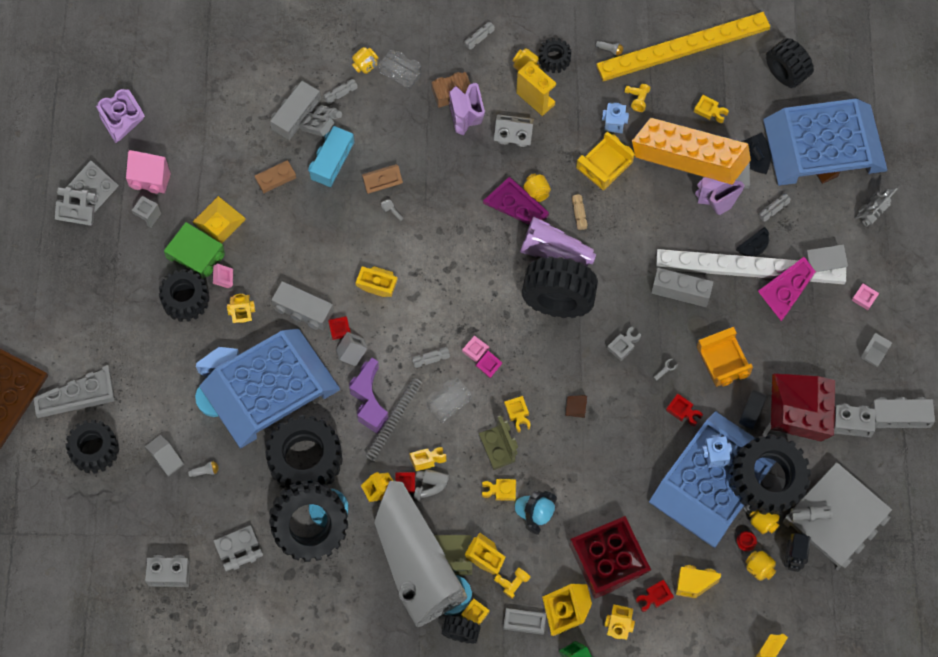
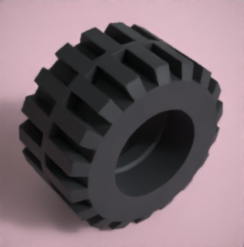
[766,38,814,88]
[159,269,209,322]
[65,419,119,474]

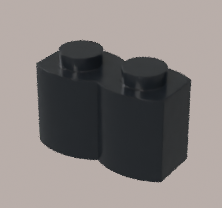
[784,533,811,572]

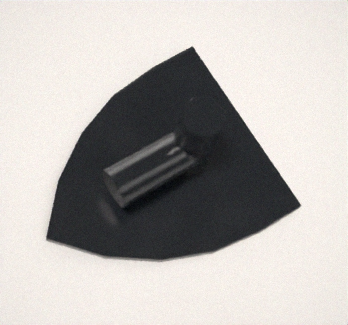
[741,132,771,174]

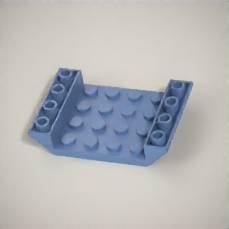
[763,99,887,186]
[199,329,340,449]
[649,411,776,548]

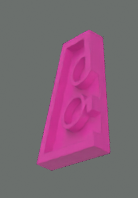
[758,257,816,322]

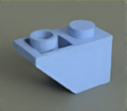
[196,347,240,377]

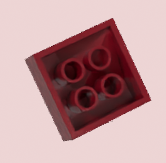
[770,373,835,442]
[569,516,651,599]

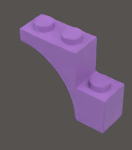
[349,358,388,434]

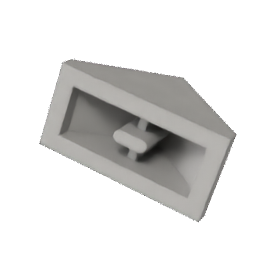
[145,435,184,476]

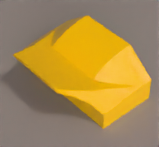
[356,266,398,297]
[465,533,506,575]
[756,634,788,657]

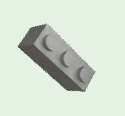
[270,81,321,140]
[651,268,713,307]
[271,281,334,331]
[870,397,935,428]

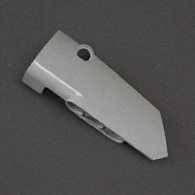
[374,481,467,627]

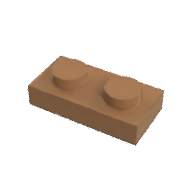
[255,160,296,194]
[362,164,403,194]

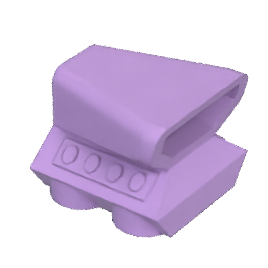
[449,83,485,135]
[95,89,145,143]
[695,177,745,215]

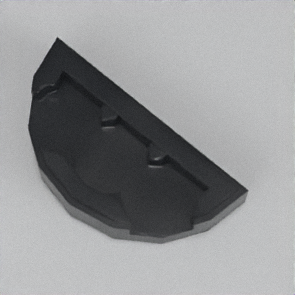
[736,227,769,257]

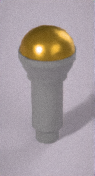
[596,41,623,56]
[188,461,219,477]

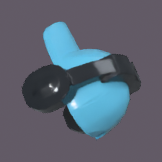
[515,491,557,535]

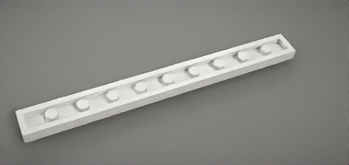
[656,249,846,284]

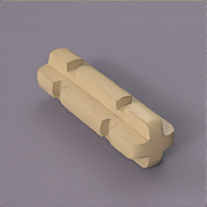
[572,194,588,230]

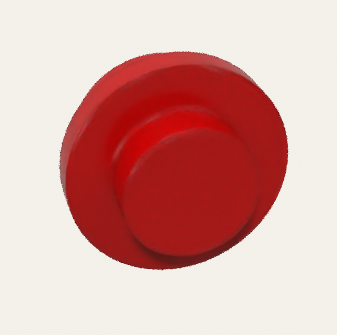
[736,531,757,551]

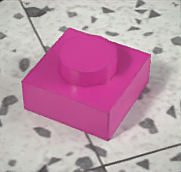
[475,351,502,378]

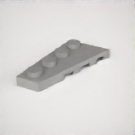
[34,365,115,418]

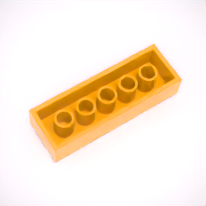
[632,118,751,185]

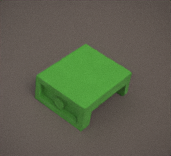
[164,222,225,279]

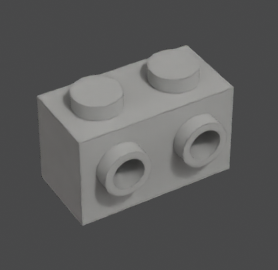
[494,115,534,147]
[834,403,876,438]
[145,555,190,587]

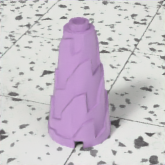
[520,217,596,266]

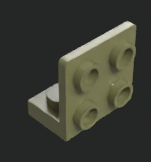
[479,415,518,470]
[434,535,472,575]

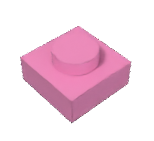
[213,264,233,288]
[852,284,879,310]
[462,336,489,363]

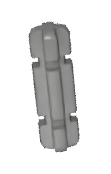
[464,22,495,50]
[324,79,358,104]
[758,194,791,222]
[412,347,450,368]

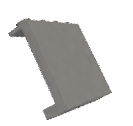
[783,462,892,571]

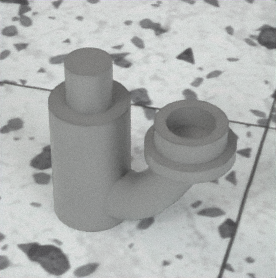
[414,469,449,501]

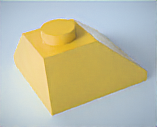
[193,196,246,244]
[542,584,592,636]

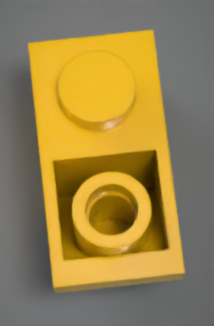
[676,565,721,598]

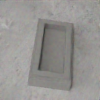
[503,608,546,635]

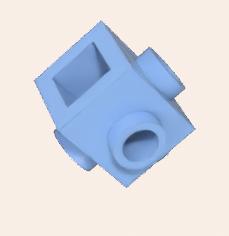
[602,103,629,133]
[702,435,732,468]

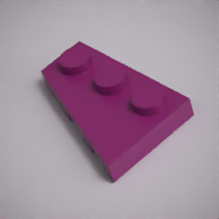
[483,177,549,225]

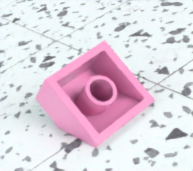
[126,150,171,194]

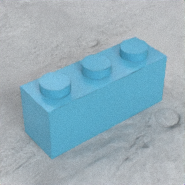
[308,126,355,187]

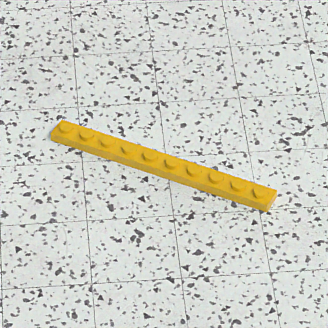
[596,12,770,82]

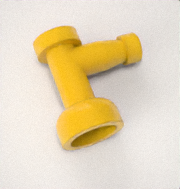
[625,84,651,112]
[494,568,531,599]

